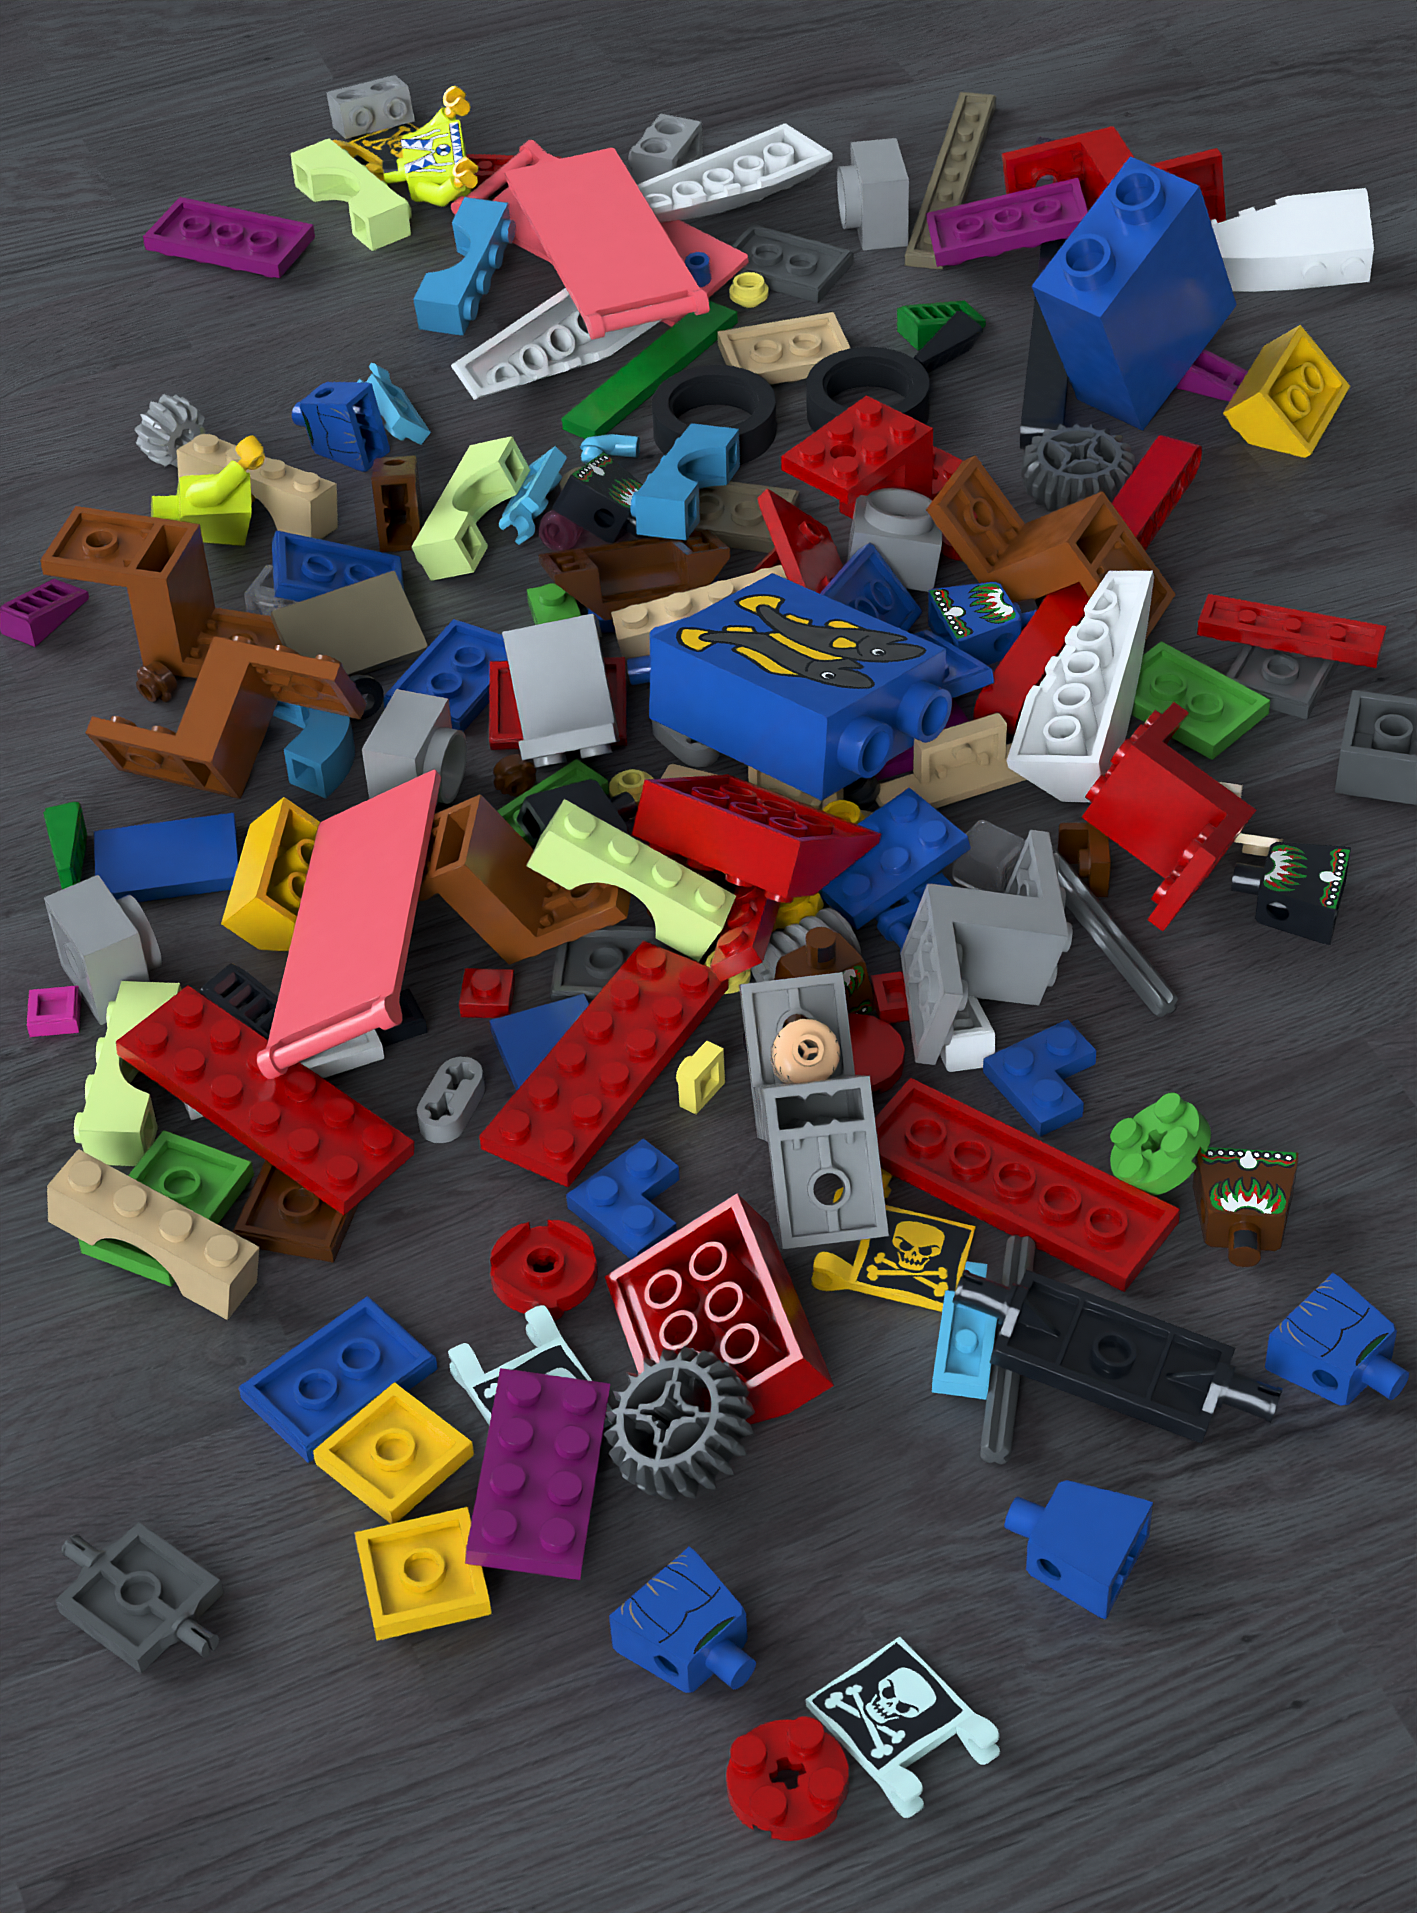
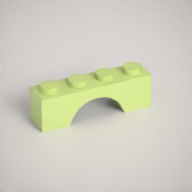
[291,138,412,251]
[411,436,530,581]
[526,799,736,962]
[74,981,181,1166]

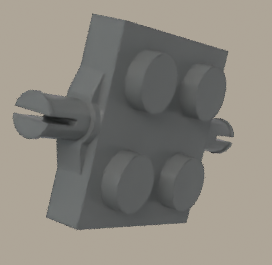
[55,1522,224,1673]

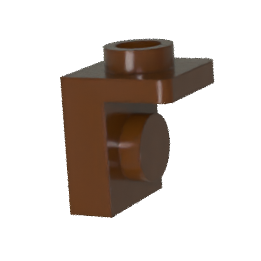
[1057,823,1111,897]

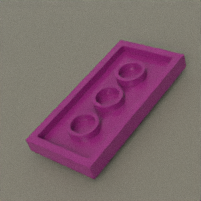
[926,178,1088,267]
[143,197,315,278]
[465,1368,610,1580]

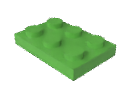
[1131,641,1270,760]
[78,1130,254,1287]

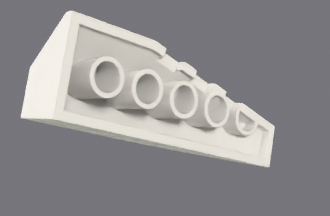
[637,123,832,222]
[1210,188,1374,292]
[451,288,663,400]
[1007,571,1154,802]

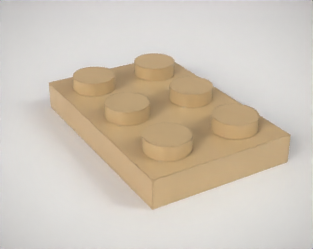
[717,312,850,385]

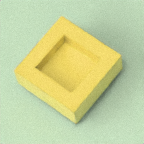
[676,1041,725,1115]

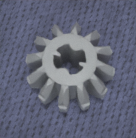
[134,394,206,467]

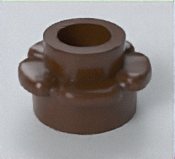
[136,661,178,702]
[493,754,537,797]

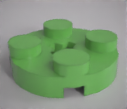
[1110,1093,1211,1196]

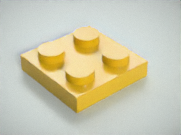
[313,1382,474,1524]
[354,1507,492,1641]

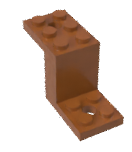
[926,455,1176,641]
[40,506,283,678]
[85,636,367,799]
[418,794,632,965]

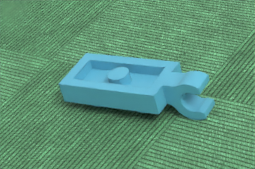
[358,363,431,445]
[499,446,567,545]
[932,1261,997,1400]

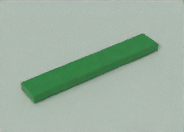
[562,300,738,439]

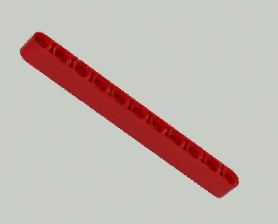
[973,435,1202,736]

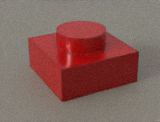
[459,968,515,1018]
[871,971,910,1023]

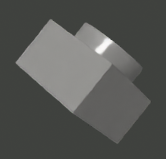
[837,138,909,251]
[847,488,942,592]
[362,689,467,806]
[44,875,162,1025]

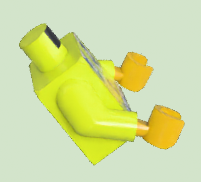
[382,86,479,207]
[151,435,265,545]

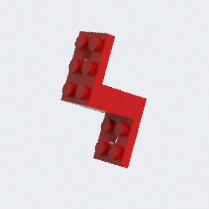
[1002,126,1226,223]
[781,395,964,519]
[1081,702,1257,931]

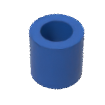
[685,252,711,287]

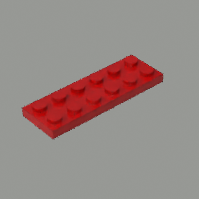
[479,940,729,1187]
[116,985,414,1215]
[875,1078,1180,1292]

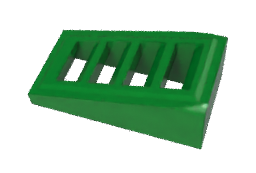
[897,301,986,351]
[43,802,88,890]

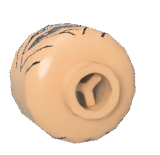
[770,1019,840,1084]

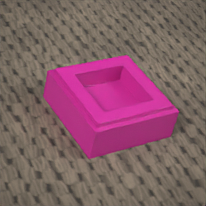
[27,985,81,1037]

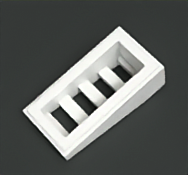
[940,996,995,1072]

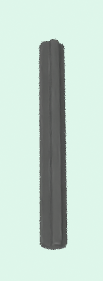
[1052,847,1178,1017]
[980,1235,1036,1465]

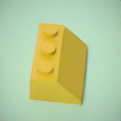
[1223,325,1350,458]
[221,797,320,951]

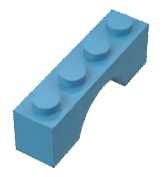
[413,197,516,336]
[630,423,740,541]

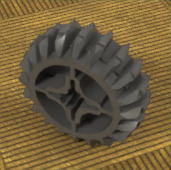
[1021,423,1136,511]
[604,1346,755,1501]

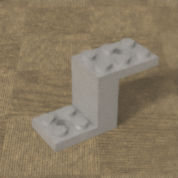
[502,614,620,767]
[900,830,1073,1065]
[739,972,889,1249]

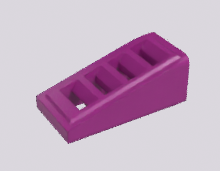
[1175,349,1248,402]
[0,579,89,647]

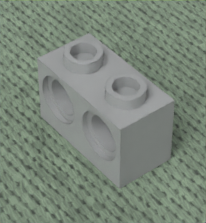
[326,75,415,139]
[628,114,703,185]

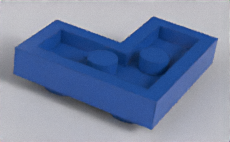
[983,1019,1097,1137]
[566,1138,680,1260]

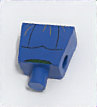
[292,382,391,472]
[1265,1273,1409,1406]
[609,1546,756,1693]

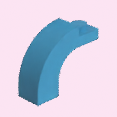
[273,701,355,798]

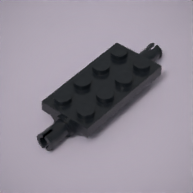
[952,1269,1282,1444]

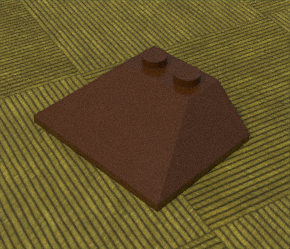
[538,529,731,625]

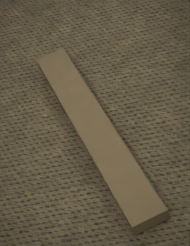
[905,92,996,270]

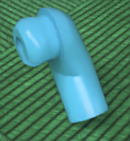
[580,434,640,464]

